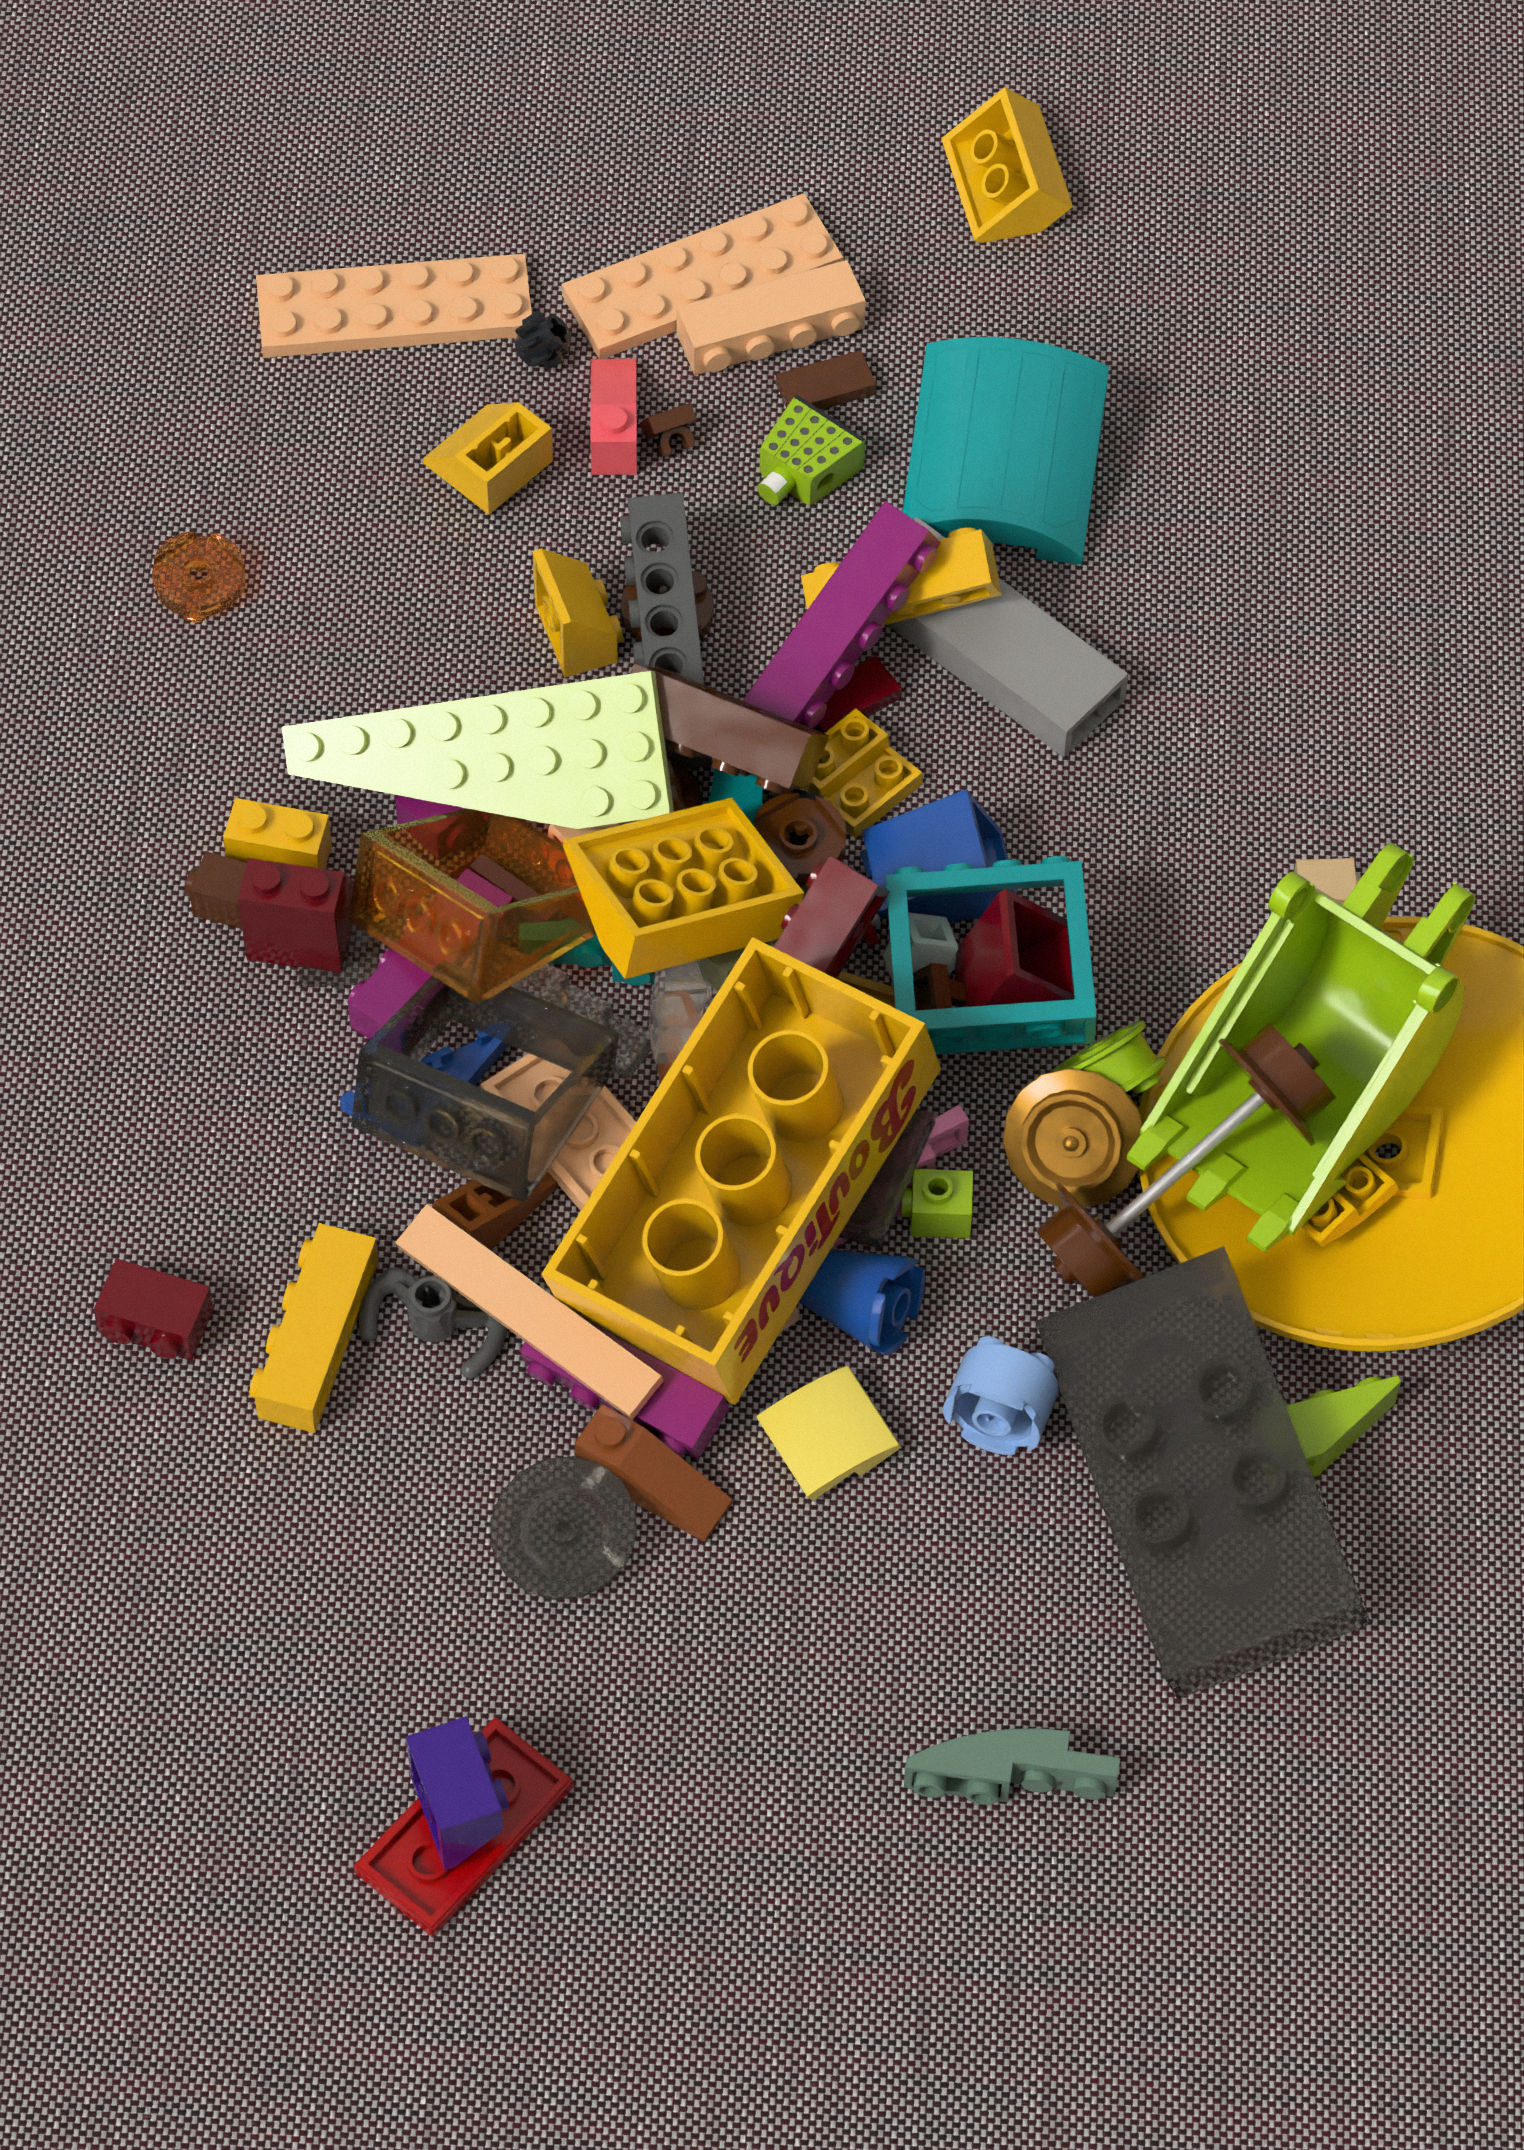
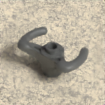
[359,1268,508,1379]

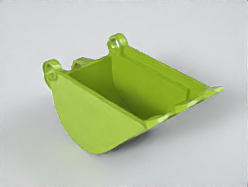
[1126,843,1475,1252]

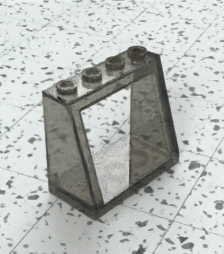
[351,959,620,1202]

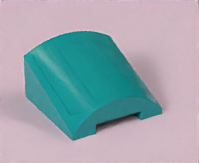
[903,337,1109,565]

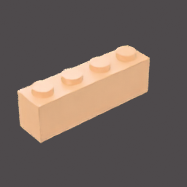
[677,260,866,376]

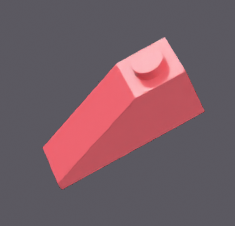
[590,359,637,475]

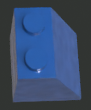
[861,789,1017,923]

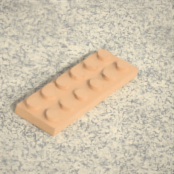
[561,193,843,359]
[256,254,532,358]

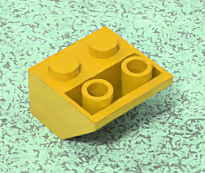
[423,402,553,515]

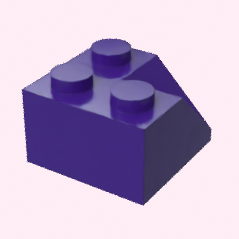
[406,1716,509,1871]

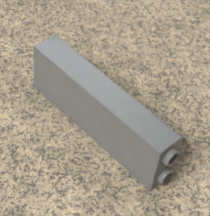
[887,516,1128,758]

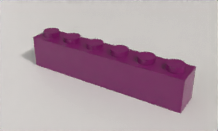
[743,501,941,728]

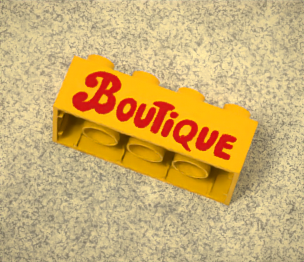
[542,937,941,1405]

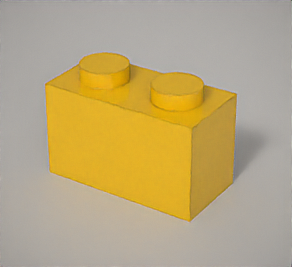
[223,798,332,869]

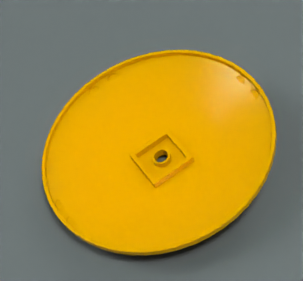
[1138,916,1524,1352]

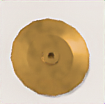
[1003,1068,1143,1208]

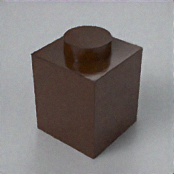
[185,851,247,929]

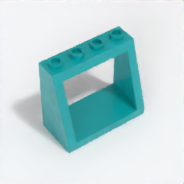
[886,856,1096,1055]

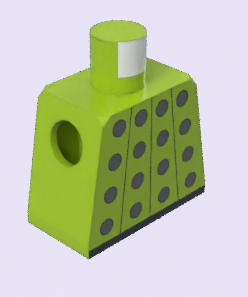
[757,395,865,505]

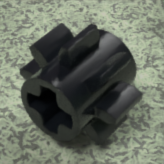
[515,311,571,371]

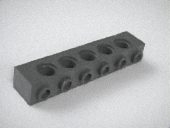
[620,493,712,769]

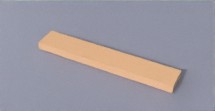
[395,1204,664,1420]

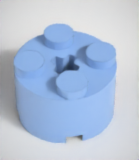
[943,1336,1059,1455]

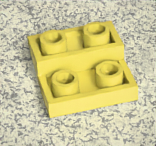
[756,1366,902,1501]

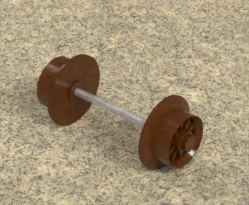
[1036,1023,1336,1305]

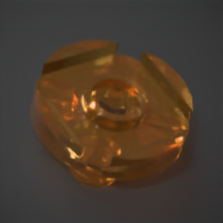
[152,531,246,623]

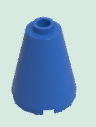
[799,1250,925,1356]

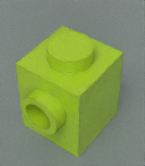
[901,1169,973,1238]

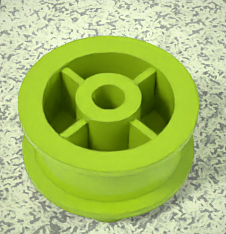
[1051,1020,1167,1094]

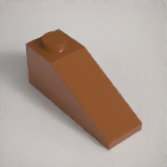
[432,1150,560,1251]
[575,1404,732,1543]

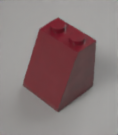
[238,858,361,974]
[955,889,1074,1052]

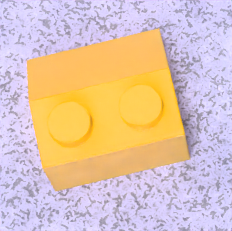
[532,548,623,678]

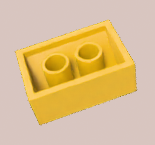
[941,87,1073,243]

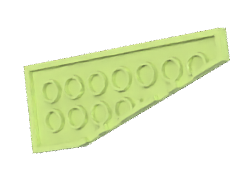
[282,671,674,829]

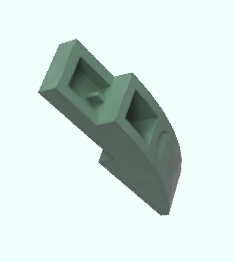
[903,1728,1120,1805]

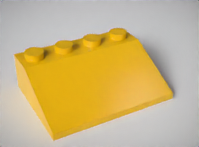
[563,797,804,979]

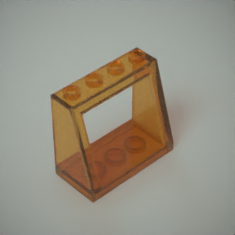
[348,808,596,1003]

